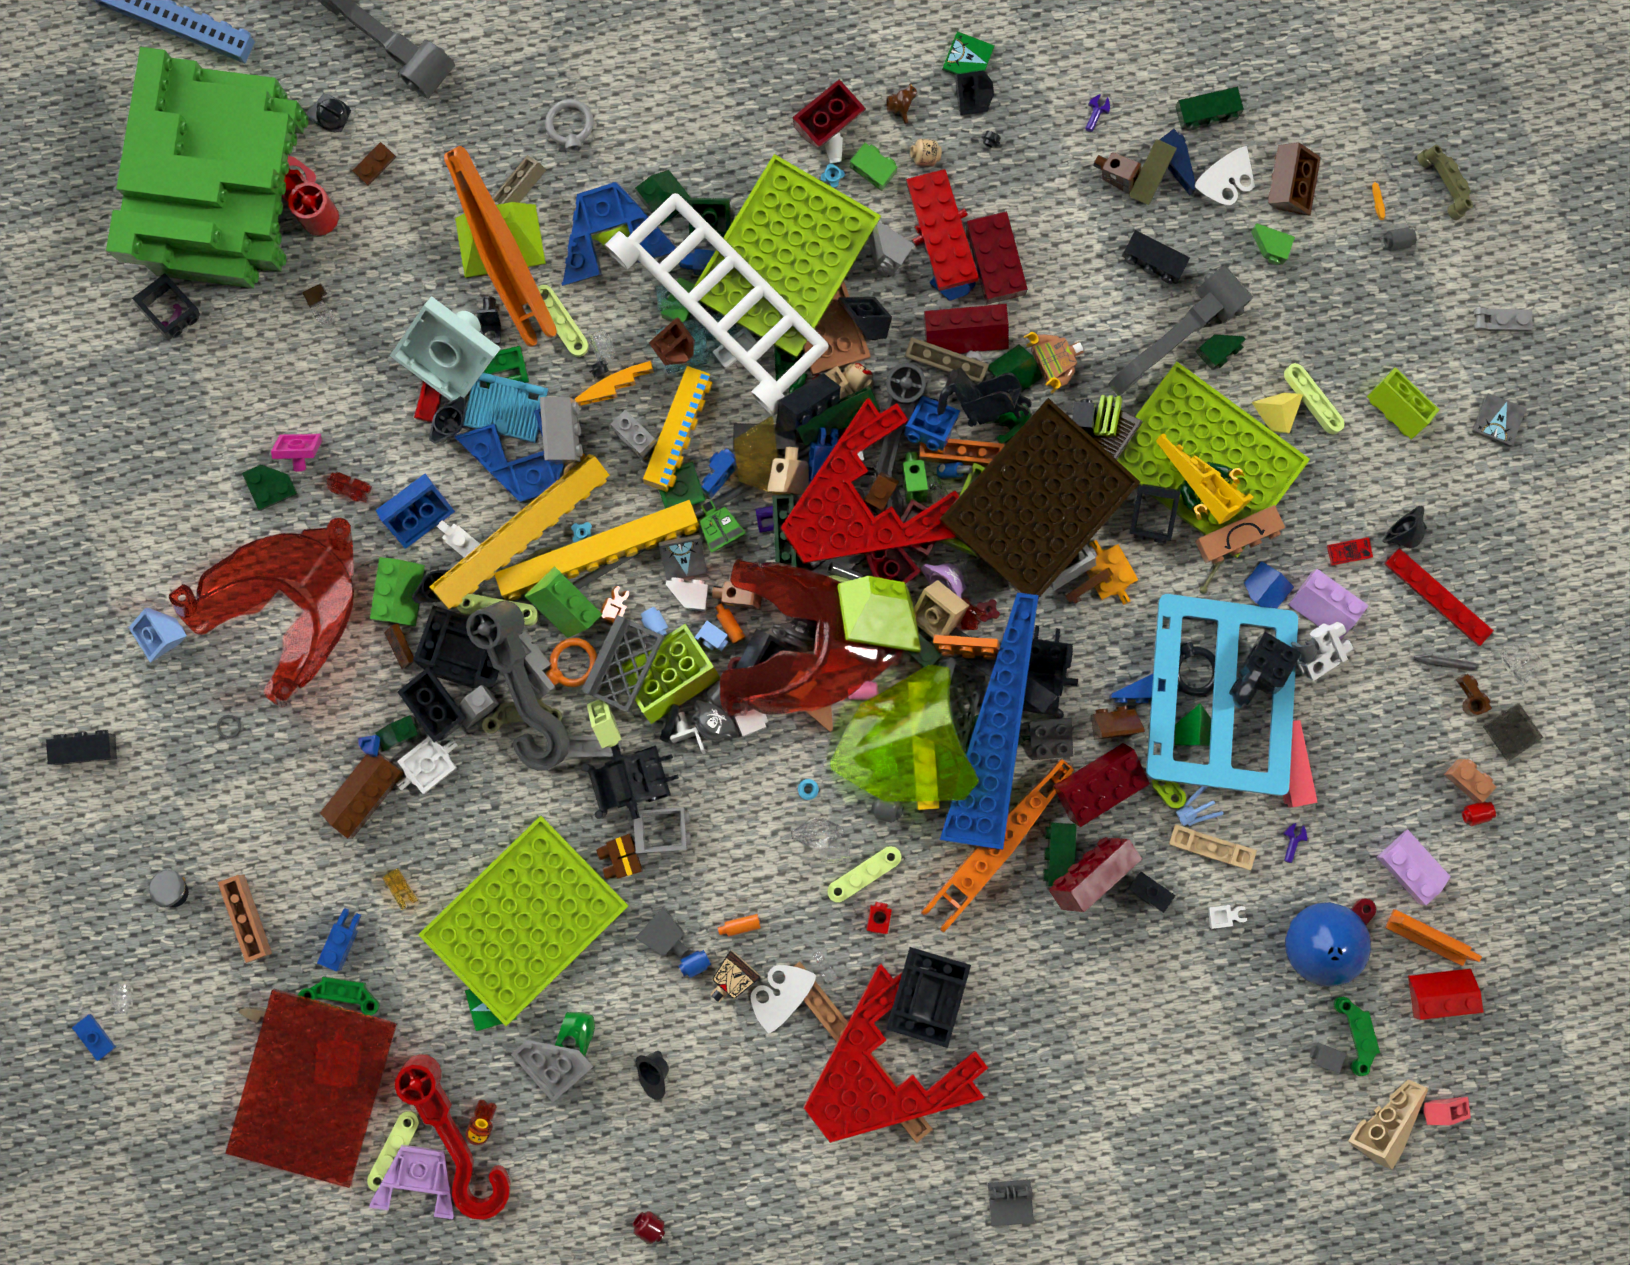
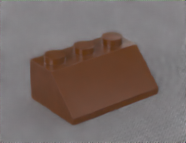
[1268,142,1321,216]

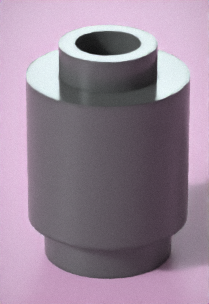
[1383,227,1417,251]

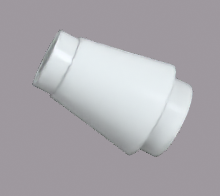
[824,132,843,164]

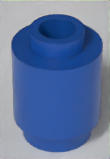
[678,950,711,978]

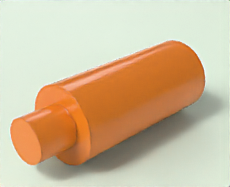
[715,603,746,644]
[718,914,761,937]

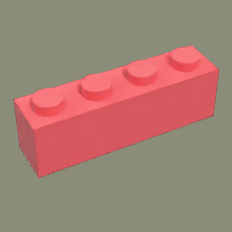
[1269,720,1318,808]

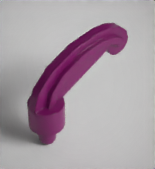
[161,303,182,327]

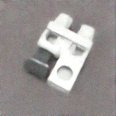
[1291,622,1353,681]

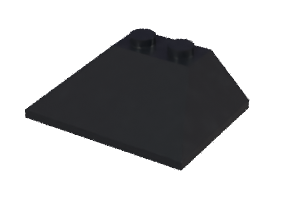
[413,605,500,688]
[886,947,971,1048]

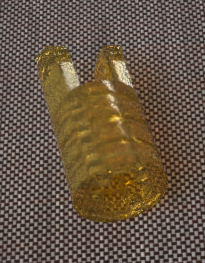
[382,868,418,910]

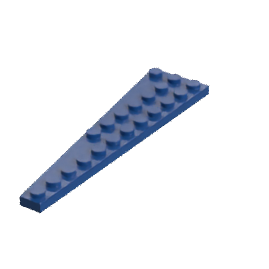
[940,592,1039,849]

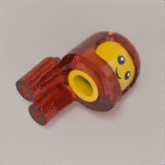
[465,1100,497,1146]

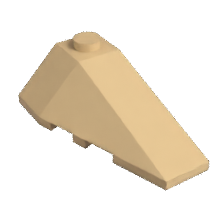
[1348,1079,1428,1170]

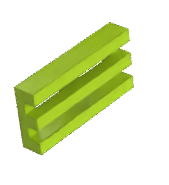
[1094,395,1122,437]

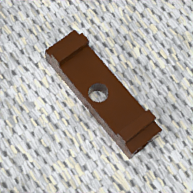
[1065,568,1113,604]

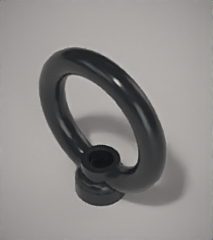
[1177,641,1216,696]

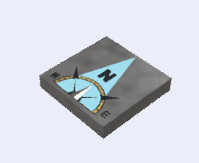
[1472,393,1527,447]
[659,535,708,581]

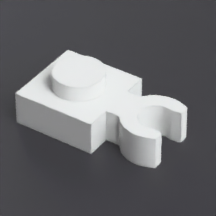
[1208,905,1247,929]

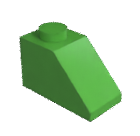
[1251,223,1295,265]

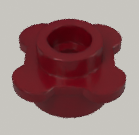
[977,599,1000,622]

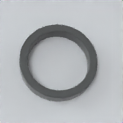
[217,715,241,738]

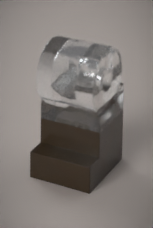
[302,283,335,326]

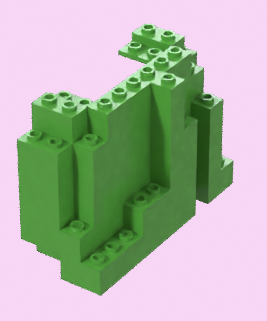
[106,47,308,289]

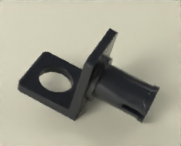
[477,296,501,345]

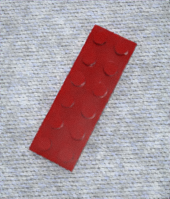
[906,169,979,291]

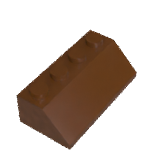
[320,751,405,839]

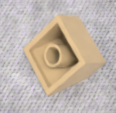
[914,580,969,639]

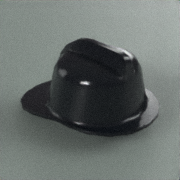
[306,93,351,133]
[635,1051,669,1100]

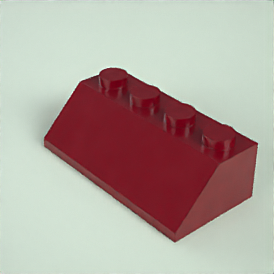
[923,304,1009,354]

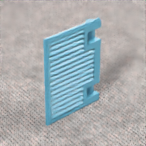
[464,373,548,443]

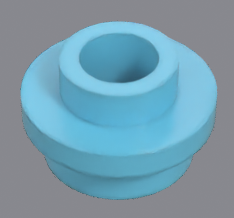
[798,779,819,800]

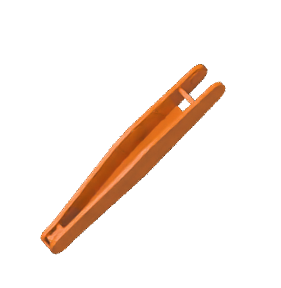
[444,146,557,347]
[921,758,1074,933]

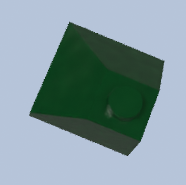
[635,170,691,226]

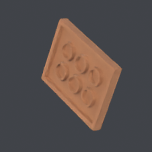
[803,281,871,376]

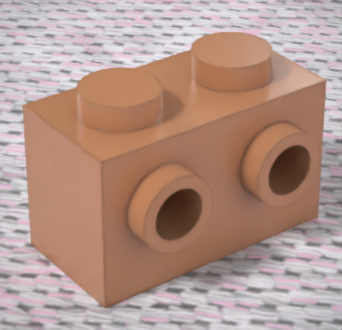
[1444,759,1496,803]

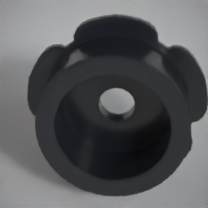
[981,131,1001,148]
[589,361,609,378]

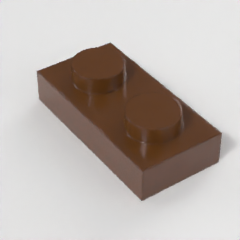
[352,142,396,186]

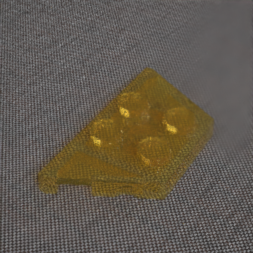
[734,415,782,495]

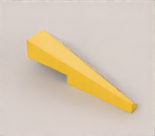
[1156,434,1254,524]

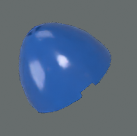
[1285,902,1371,987]

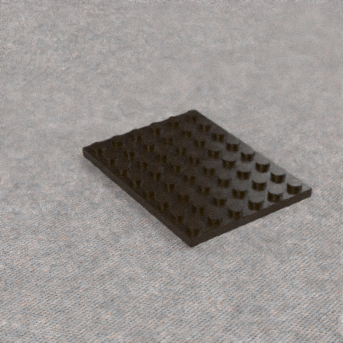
[939,398,1140,599]

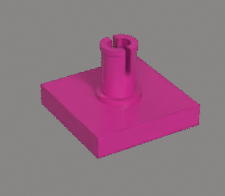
[271,434,322,472]

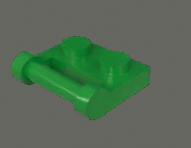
[484,346,529,389]

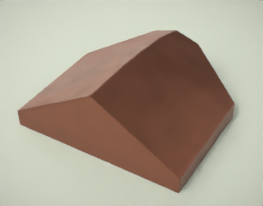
[649,317,695,365]

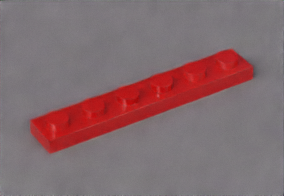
[1384,548,1494,647]

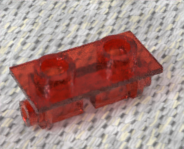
[326,472,372,503]

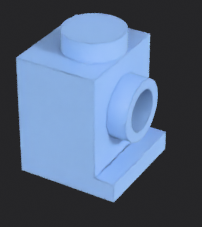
[695,621,729,652]

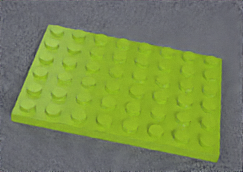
[692,154,881,358]
[1117,361,1310,558]
[418,815,629,1026]

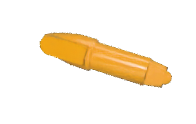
[1372,182,1385,220]

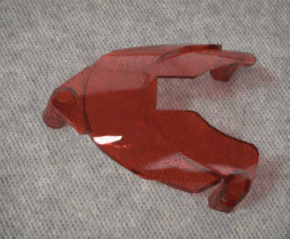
[169,518,354,708]
[720,559,904,716]

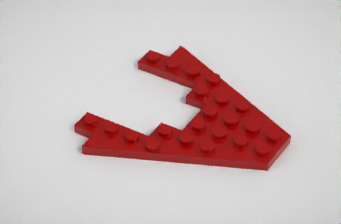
[780,398,959,564]
[803,964,988,1143]

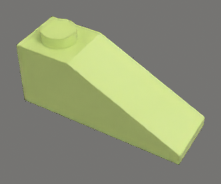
[587,699,622,748]

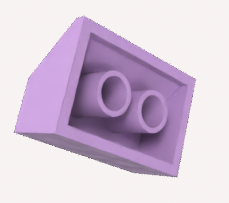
[1288,569,1369,640]
[1377,829,1451,905]

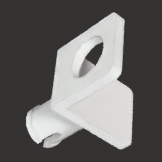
[670,712,706,754]

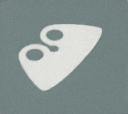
[1195,146,1255,205]
[751,965,816,1034]

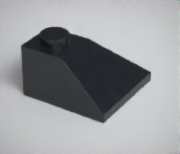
[838,297,892,341]

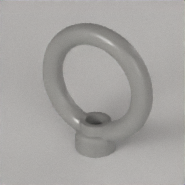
[545,99,594,152]

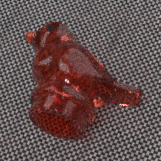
[960,597,987,630]

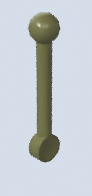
[1199,557,1225,594]

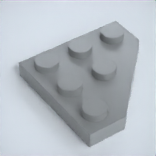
[511,1040,593,1102]

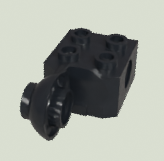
[1229,632,1301,709]

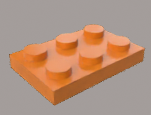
[933,635,1001,660]

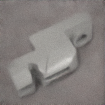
[519,631,555,700]

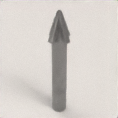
[600,621,655,648]
[1414,653,1476,670]

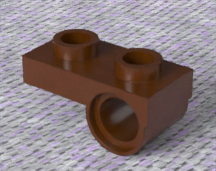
[1455,674,1492,716]

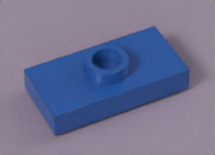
[72,1014,116,1061]

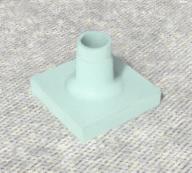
[390,296,501,401]

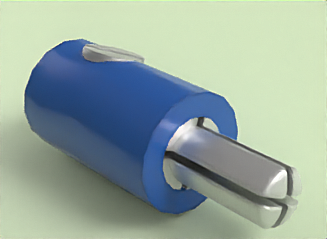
[936,462,972,479]

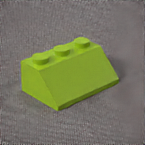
[1367,367,1440,440]

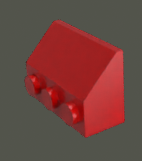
[1408,968,1484,1020]

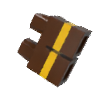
[596,833,643,879]

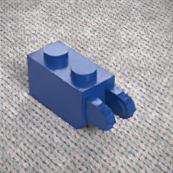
[317,908,361,971]

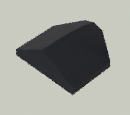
[956,70,994,115]

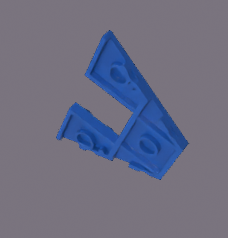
[561,182,677,286]
[455,398,574,503]

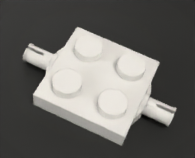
[396,736,458,794]

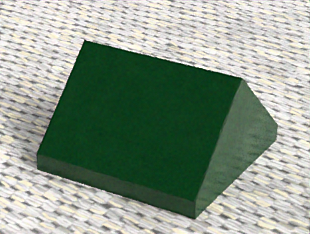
[688,198,731,237]
[987,344,1043,392]

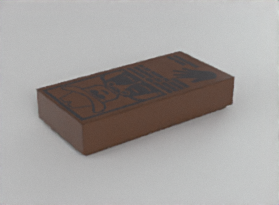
[384,623,414,669]

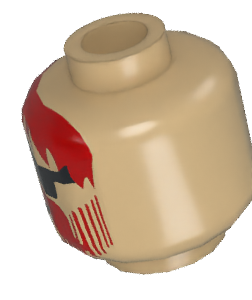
[843,363,874,392]

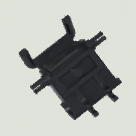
[937,368,1032,427]
[1023,625,1078,719]
[581,743,679,820]

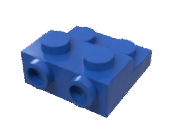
[904,395,961,451]
[702,448,738,499]

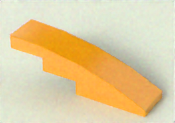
[575,361,654,406]

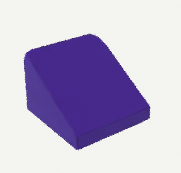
[755,506,774,533]

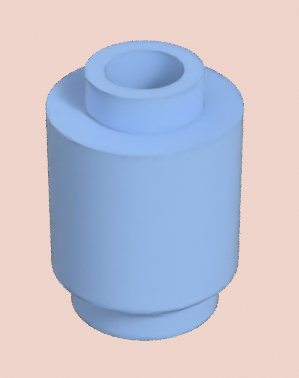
[640,607,669,639]

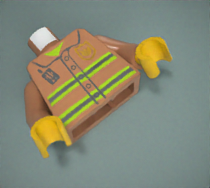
[1024,332,1084,393]

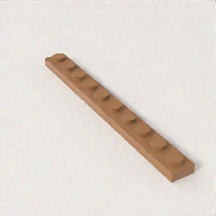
[783,961,933,1143]

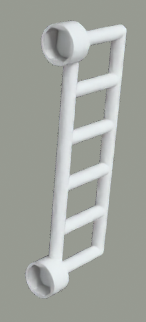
[604,194,828,416]

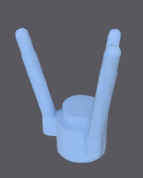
[1175,786,1224,826]

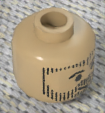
[910,139,942,167]

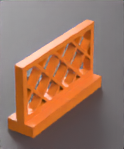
[1385,909,1482,966]

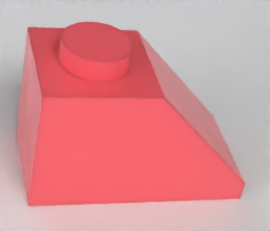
[1424,1097,1471,1125]

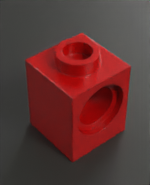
[866,902,892,934]

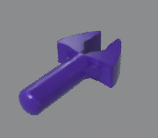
[1085,94,1110,132]
[1283,823,1307,863]

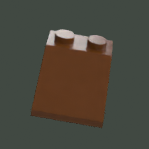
[1091,706,1145,740]

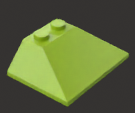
[455,202,546,278]
[837,576,921,652]

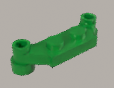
[298,976,380,1015]
[1333,996,1380,1076]

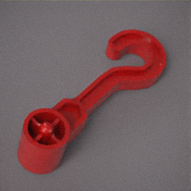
[283,168,339,236]
[395,1054,511,1220]

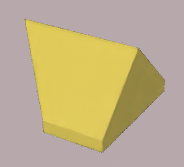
[1252,393,1303,434]

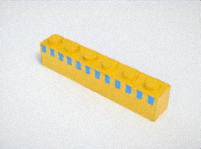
[643,366,713,492]

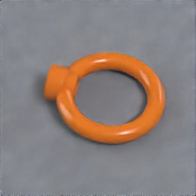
[545,638,598,687]

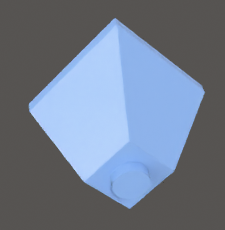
[129,608,187,662]

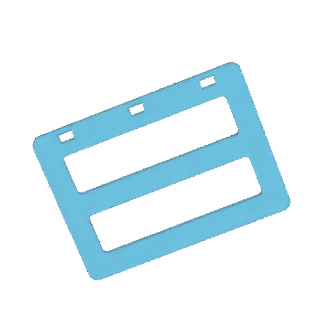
[1146,594,1298,796]

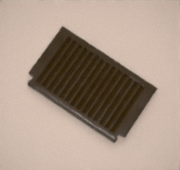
[1088,405,1143,460]

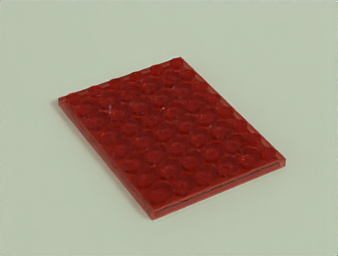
[225,989,398,1188]

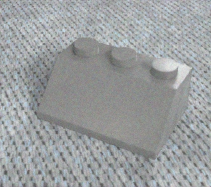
[868,222,914,277]
[540,397,583,464]

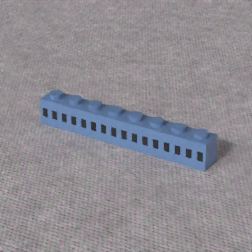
[94,0,255,64]

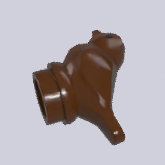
[886,84,917,124]

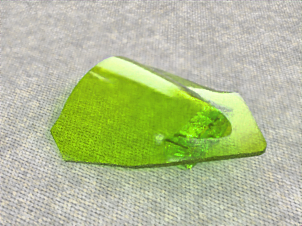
[830,665,979,802]

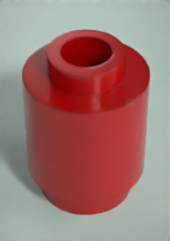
[1462,801,1496,826]

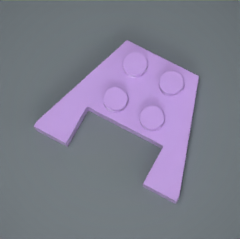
[369,1145,454,1219]

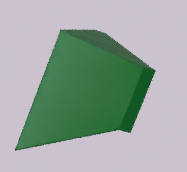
[1174,703,1212,746]

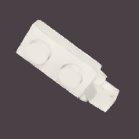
[437,520,480,557]

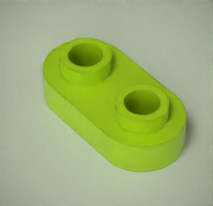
[1151,779,1186,809]

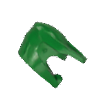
[986,403,1032,444]
[555,1012,595,1057]

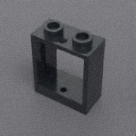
[132,273,200,341]
[1130,483,1181,544]

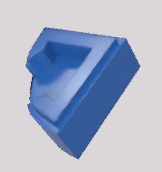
[358,735,380,757]

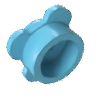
[821,164,845,188]
[571,522,592,543]

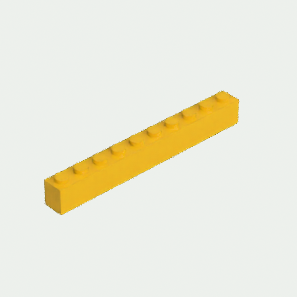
[429,454,610,609]
[495,500,700,601]

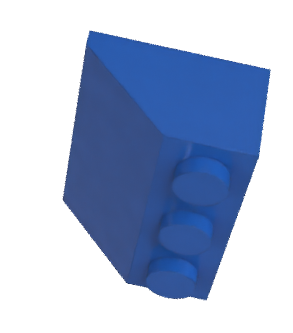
[375,473,455,549]

